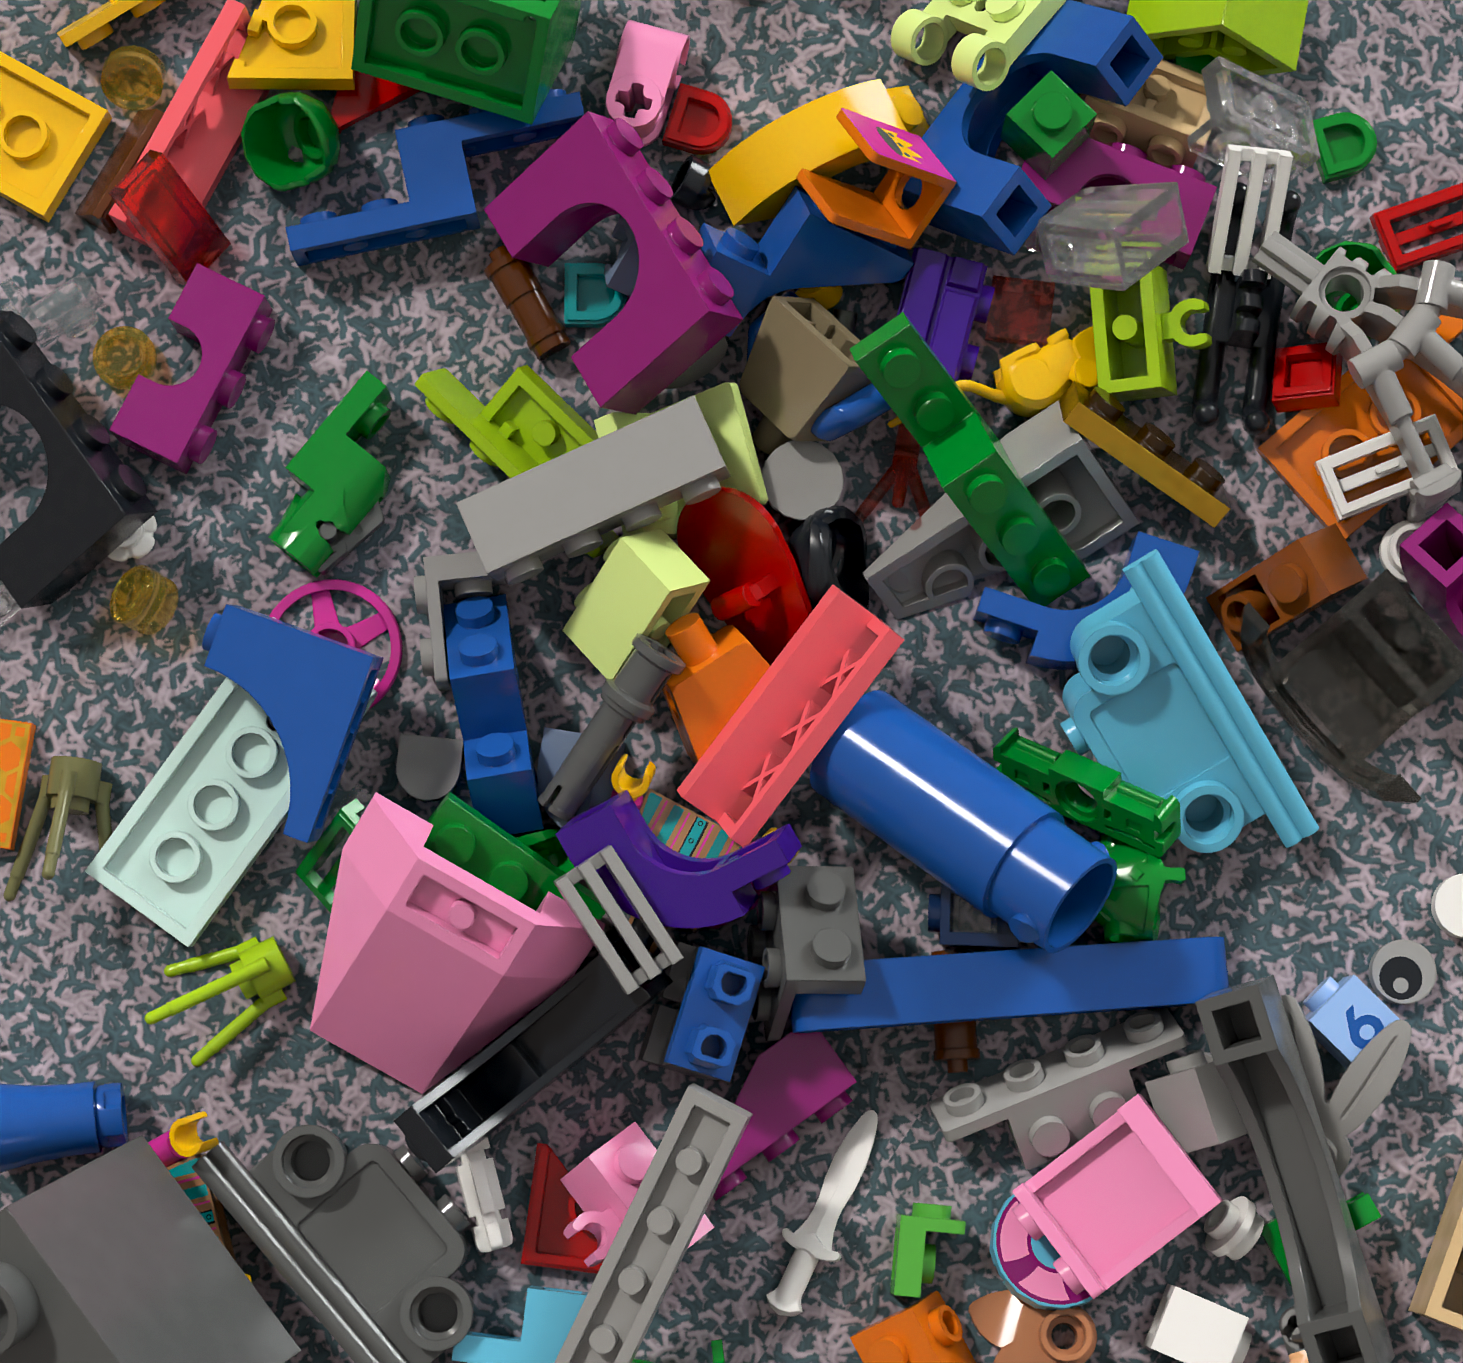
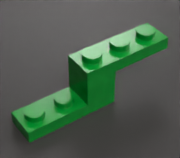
[849,312,1090,606]

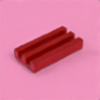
[1369,183,1463,273]

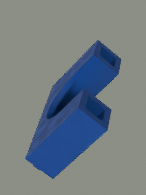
[902,0,1164,255]

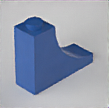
[202,604,384,843]

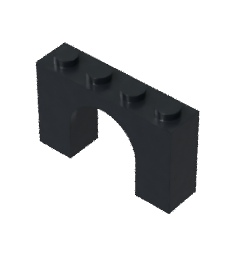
[0,311,158,609]

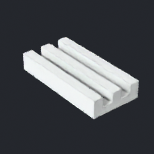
[1206,144,1293,279]
[1314,414,1458,522]

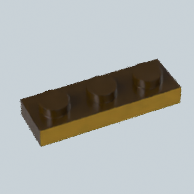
[1059,381,1231,528]

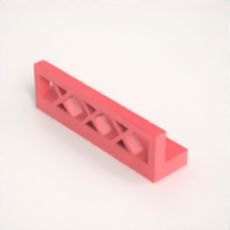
[109,0,270,261]
[676,584,904,847]

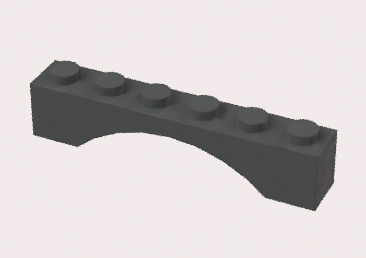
[1195,975,1395,1363]

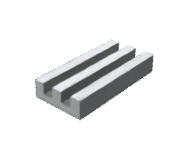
[553,845,684,995]

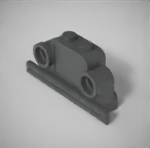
[192,1125,474,1363]

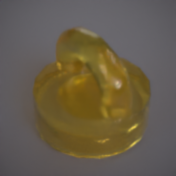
[100,45,166,111]
[109,565,179,635]

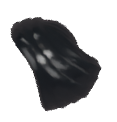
[788,506,869,610]

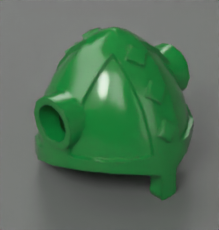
[1094,834,1186,943]

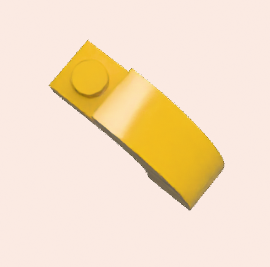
[708,79,929,226]

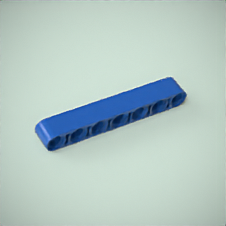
[791,937,1229,1033]

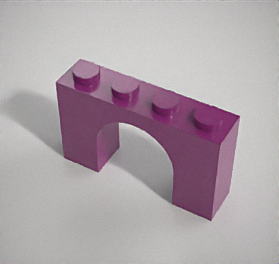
[484,111,744,415]

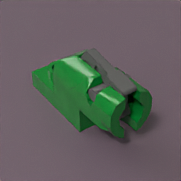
[268,371,392,578]

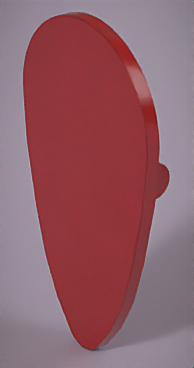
[677,487,813,666]

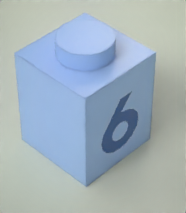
[1303,974,1400,1069]

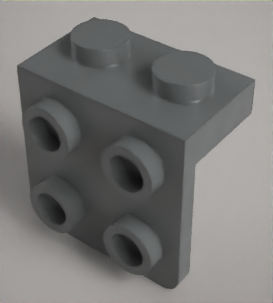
[747,866,866,1041]

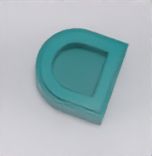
[564,263,628,328]

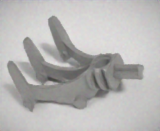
[1252,231,1463,522]

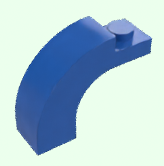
[973,531,1200,670]

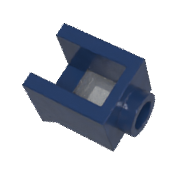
[928,884,1020,950]

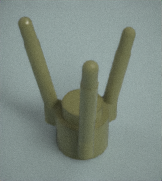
[3,756,113,902]

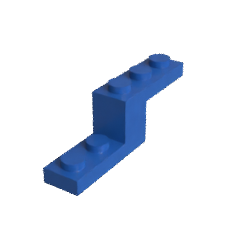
[286,89,584,266]

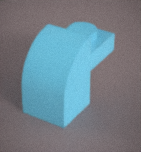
[452,1285,588,1363]

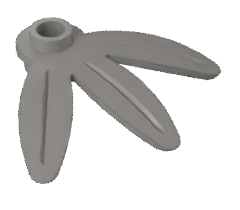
[1187,995,1412,1177]

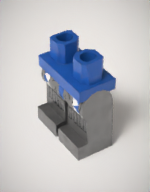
[638,941,765,1082]

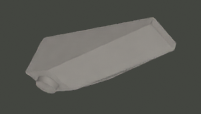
[863,400,1139,620]

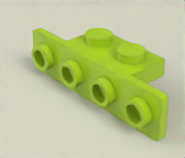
[415,365,619,558]

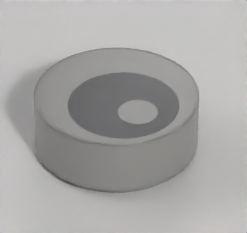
[1368,939,1437,1005]

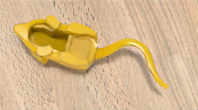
[888,326,1098,428]

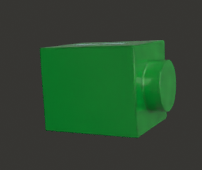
[1000,70,1097,180]

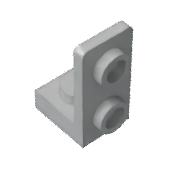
[414,551,506,691]

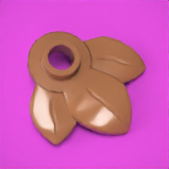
[968,1290,1097,1363]

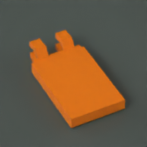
[1256,315,1463,540]

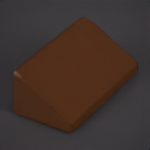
[75,109,164,235]

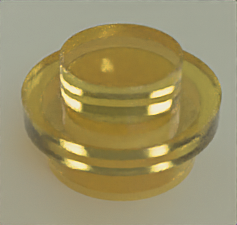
[93,326,157,389]

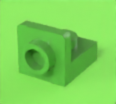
[890,1202,966,1298]

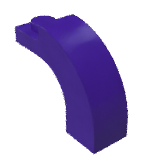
[555,790,802,928]

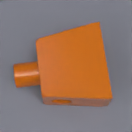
[663,613,770,765]

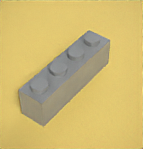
[456,396,731,585]

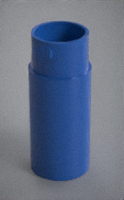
[810,690,1117,953]

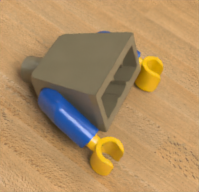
[739,286,891,455]

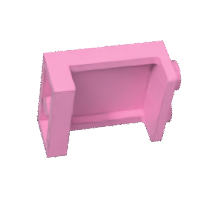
[1012,1094,1223,1299]

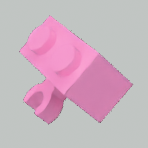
[560,1122,715,1267]

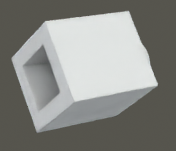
[1143,1284,1252,1363]

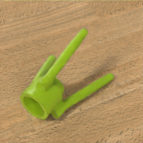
[144,936,296,1067]

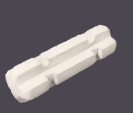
[455,1137,514,1253]

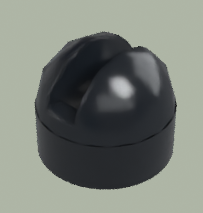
[670,155,717,210]

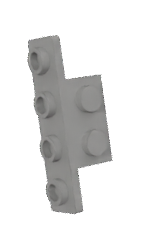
[929,1008,1187,1171]

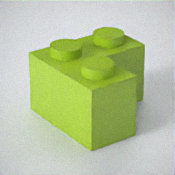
[1127,0,1309,76]

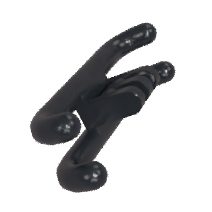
[1192,182,1301,436]

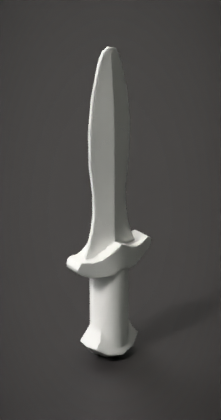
[766,1110,878,1317]

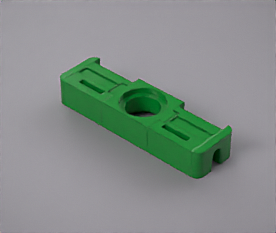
[993,727,1181,857]

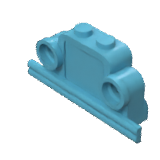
[1060,549,1319,853]

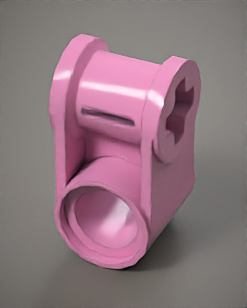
[605,20,690,147]

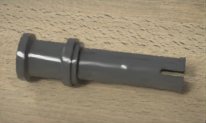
[538,633,686,822]

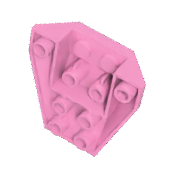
[310,792,605,1094]

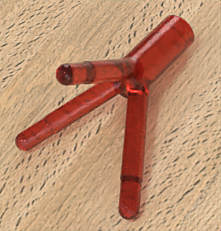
[854,423,931,522]

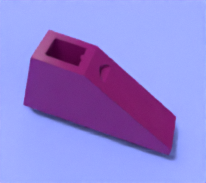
[713,1032,857,1201]

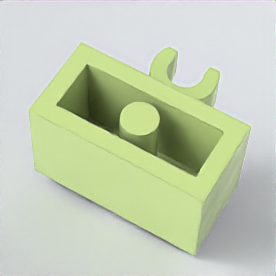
[562,528,710,680]

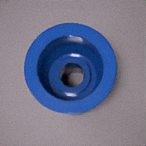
[0,1081,128,1173]

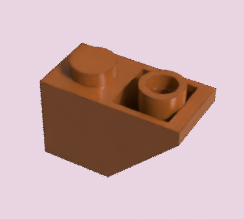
[1206,523,1367,652]

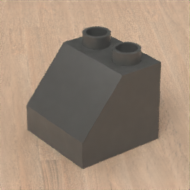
[0,1135,301,1363]

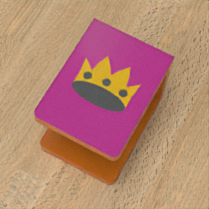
[796,108,957,250]

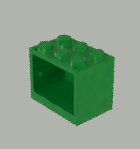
[351,0,582,125]

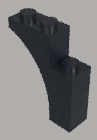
[394,938,673,1173]

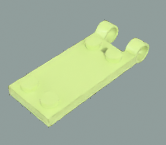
[891,0,1066,91]

